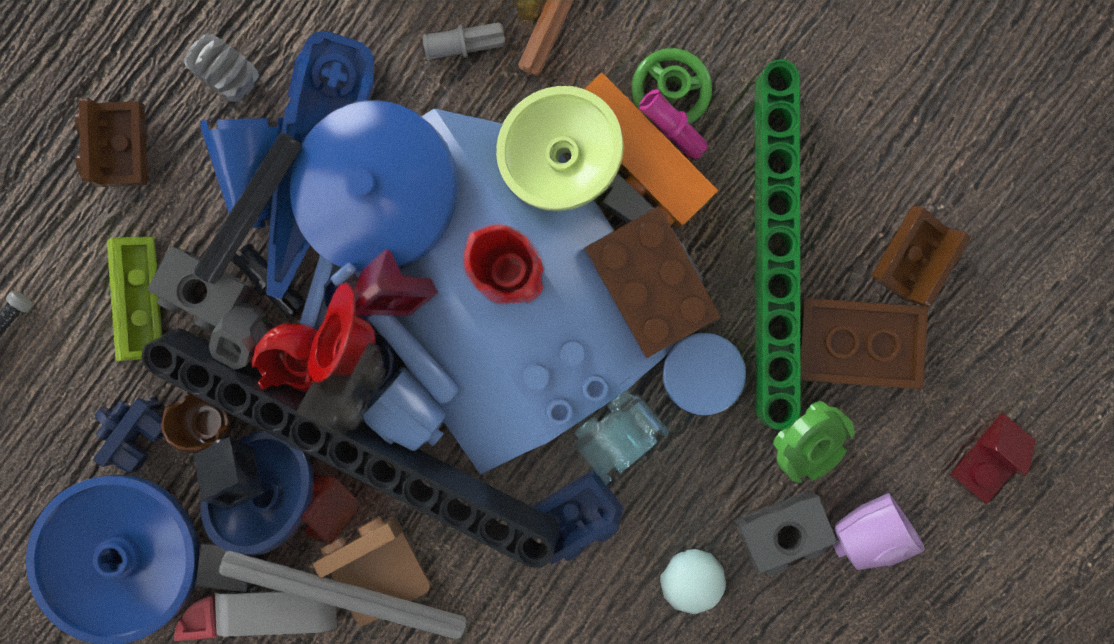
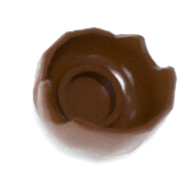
[161,392,233,454]

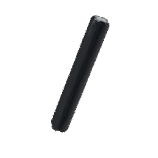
[194,133,302,284]

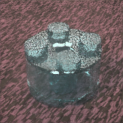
[574,390,670,485]

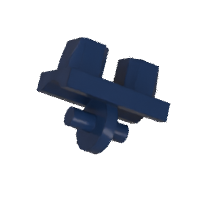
[93,397,164,473]

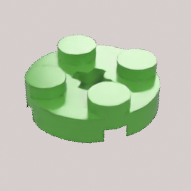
[773,401,854,483]

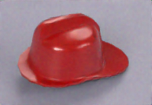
[308,283,375,382]

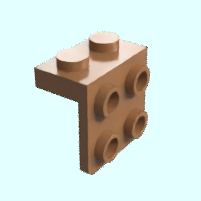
[312,515,431,626]

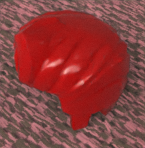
[463,224,544,304]
[252,323,323,392]

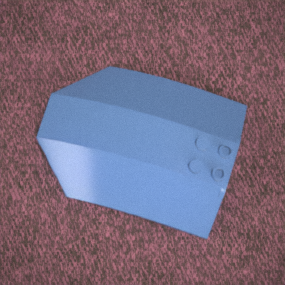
[354,108,678,474]

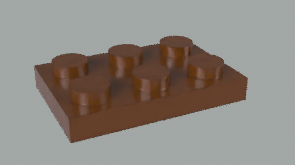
[584,206,720,358]
[800,298,928,389]

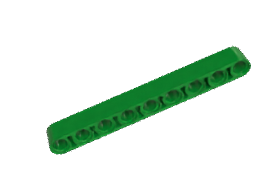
[755,59,801,430]

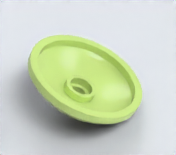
[496,86,623,211]

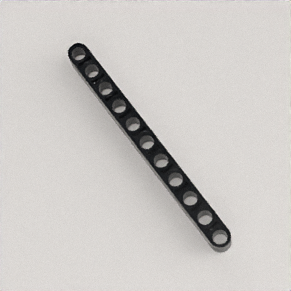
[142,328,561,568]

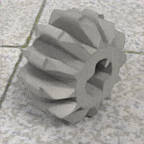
[184,33,259,102]

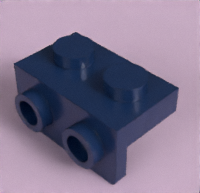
[531,469,624,565]

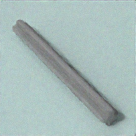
[219,551,466,639]

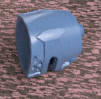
[360,367,446,451]

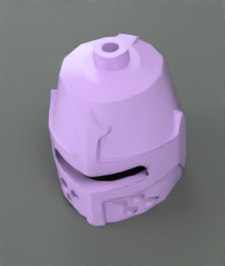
[833,493,925,570]

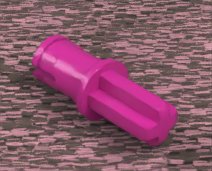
[639,89,708,159]

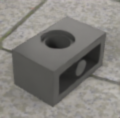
[147,246,255,332]
[734,490,837,575]

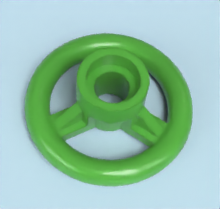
[632,48,712,125]

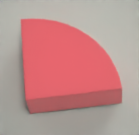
[174,594,218,641]

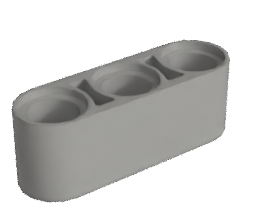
[215,585,337,636]

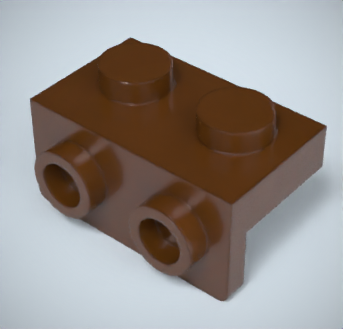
[74,98,148,187]
[871,206,971,307]

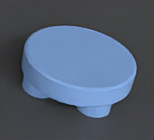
[662,333,746,415]

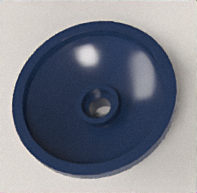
[201,431,314,556]

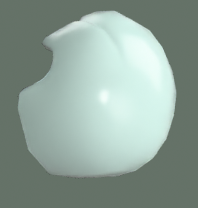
[660,549,726,614]

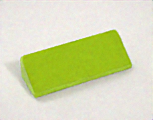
[107,237,162,362]

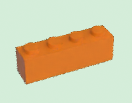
[584,72,718,230]

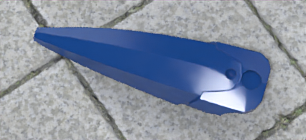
[267,31,374,299]

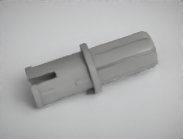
[422,23,505,61]

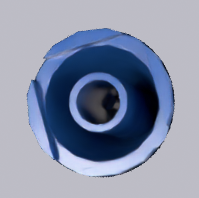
[200,118,284,229]

